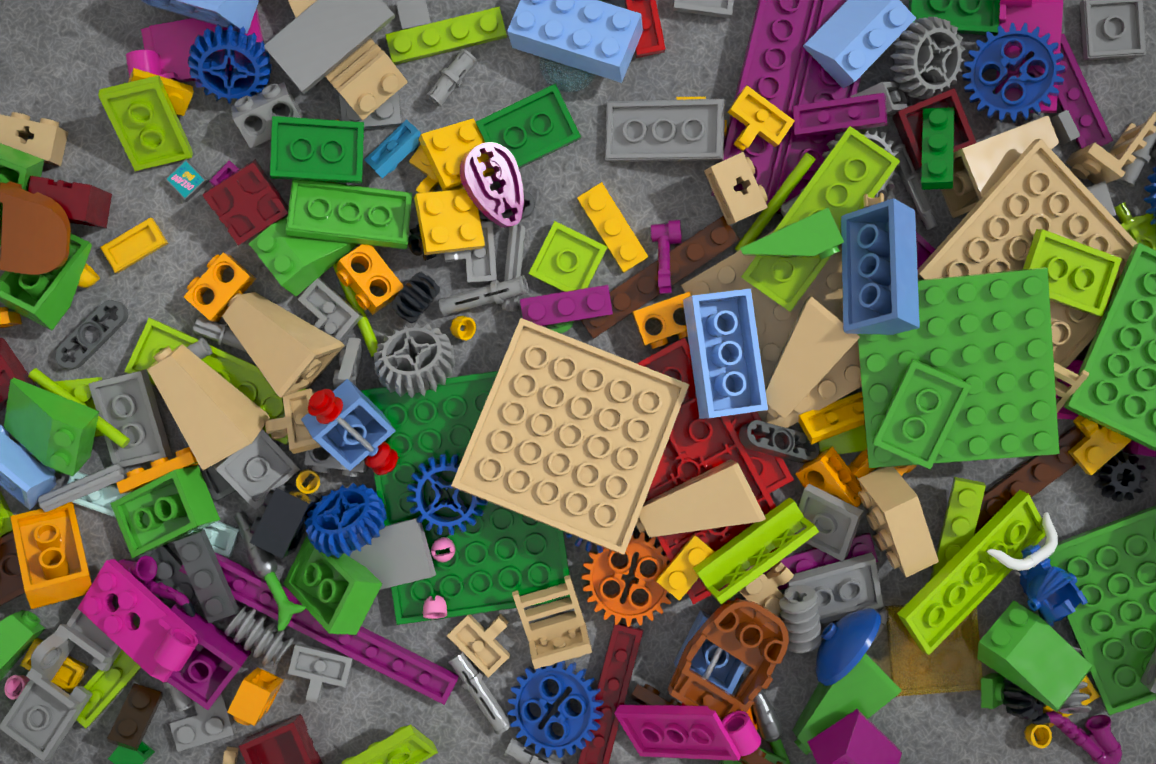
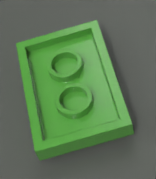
[872,359,972,470]

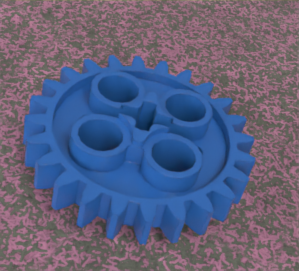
[962,23,1065,123]
[508,661,604,758]

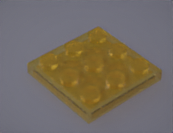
[885,604,983,697]

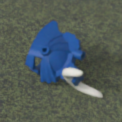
[987,512,1088,626]

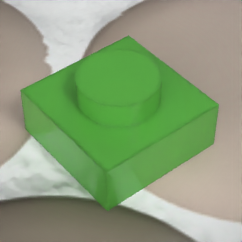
[981,673,1004,709]

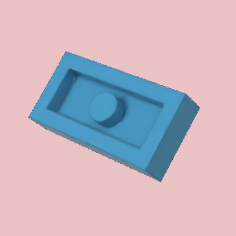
[364,119,421,179]

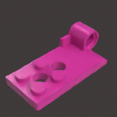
[995,0,1063,113]
[126,9,263,83]
[78,559,198,683]
[614,705,761,761]

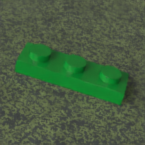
[921,107,954,190]

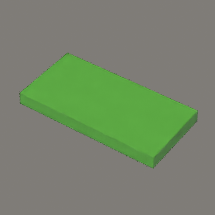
[286,180,412,249]

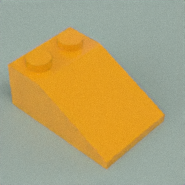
[10,502,92,609]

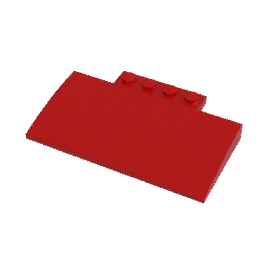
[636,337,794,605]

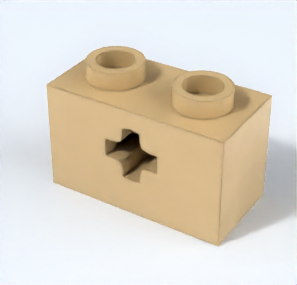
[0,112,68,166]
[704,152,768,225]

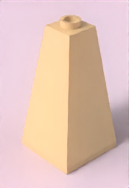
[941,115,1059,218]
[222,292,345,398]
[765,296,860,419]
[147,344,270,470]
[636,459,766,538]

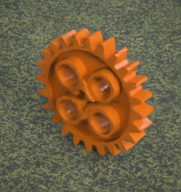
[581,532,671,627]

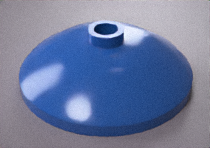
[815,608,881,686]

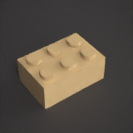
[858,466,939,578]

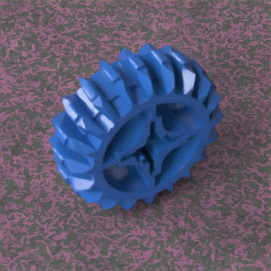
[188,24,272,104]
[406,453,488,535]
[304,483,387,558]

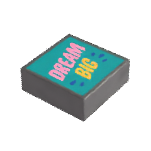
[165,159,209,202]

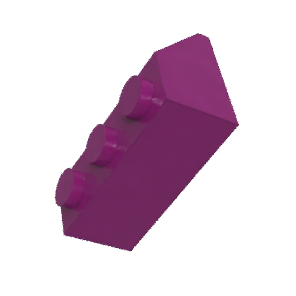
[167,603,251,710]
[808,709,902,764]

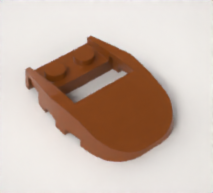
[0,181,71,275]
[667,600,789,722]

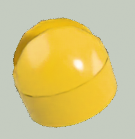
[78,263,100,288]
[450,316,476,341]
[296,469,320,494]
[1024,723,1052,748]

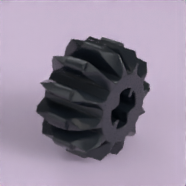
[392,272,440,323]
[1093,451,1148,502]
[1002,679,1047,720]

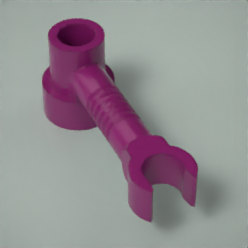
[651,220,682,294]

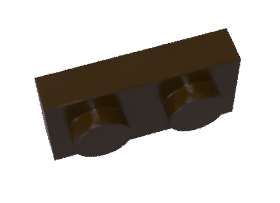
[107,683,163,751]

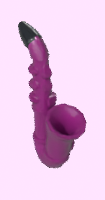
[117,555,195,617]
[1032,711,1123,764]

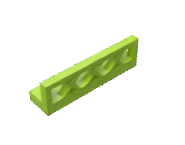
[693,497,819,604]

